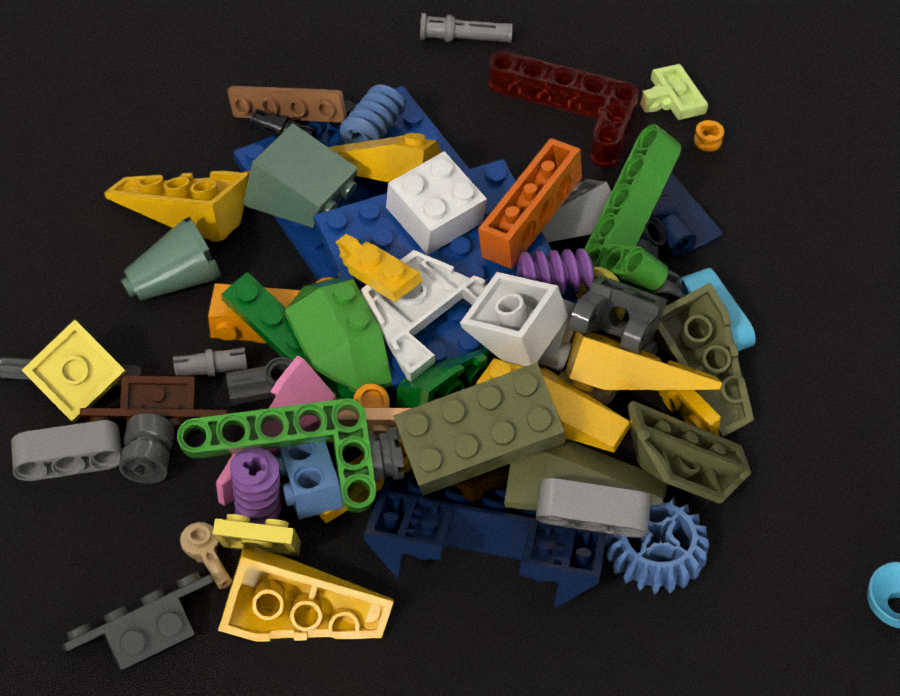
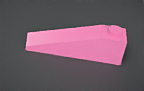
[216,355,336,506]

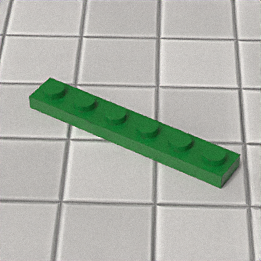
[221,272,392,408]

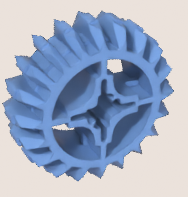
[605,498,709,595]

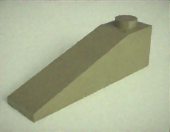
[654,283,754,438]
[504,439,668,511]

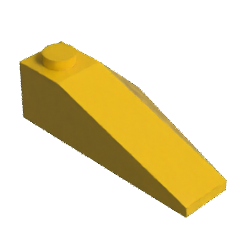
[104,171,249,242]
[476,358,630,453]
[218,545,394,642]

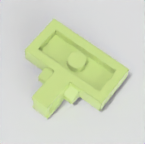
[640,64,708,120]

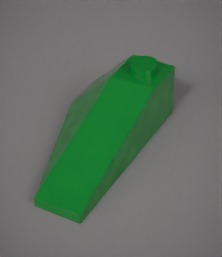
[396,347,500,408]

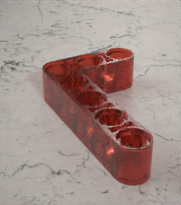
[488,51,639,167]

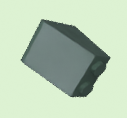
[243,123,358,228]

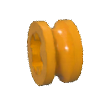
[694,120,724,152]

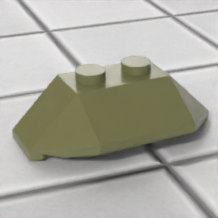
[628,401,752,504]

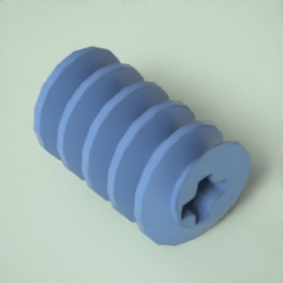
[340,85,406,144]

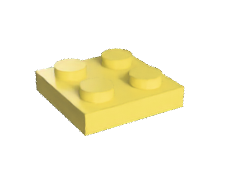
[22,320,127,423]
[213,514,301,557]

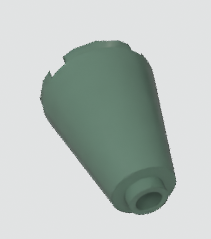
[121,217,222,301]

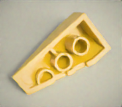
[328,133,442,182]
[565,331,722,392]

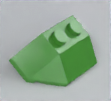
[285,278,392,393]

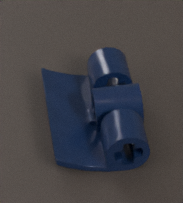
[650,172,723,257]

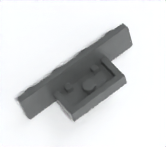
[61,571,214,670]

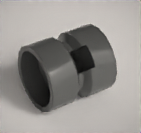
[119,413,175,484]

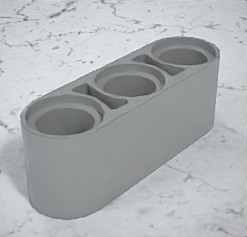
[11,420,122,481]
[536,478,652,537]

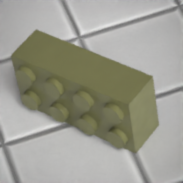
[393,362,565,496]

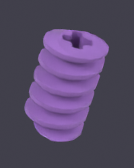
[517,248,594,295]
[230,448,282,525]

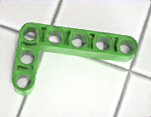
[584,124,681,291]
[177,398,376,513]

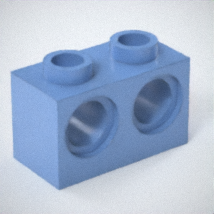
[275,430,343,520]

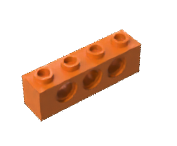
[478,138,582,269]

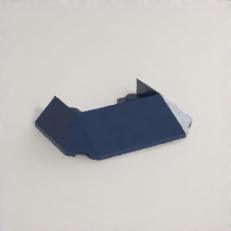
[364,474,607,609]

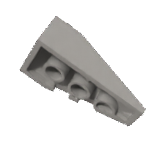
[542,179,611,242]

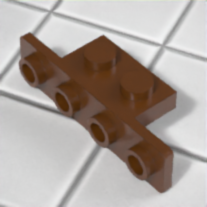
[80,376,230,428]

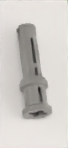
[420,13,512,43]

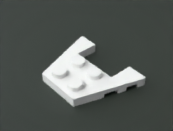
[361,250,487,382]

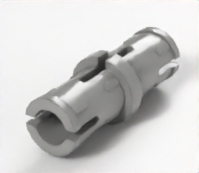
[173,347,247,377]

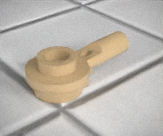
[180,522,232,589]

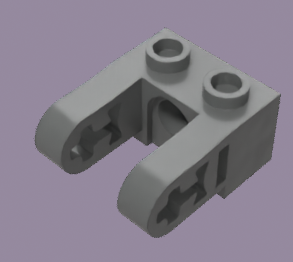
[569,276,667,354]

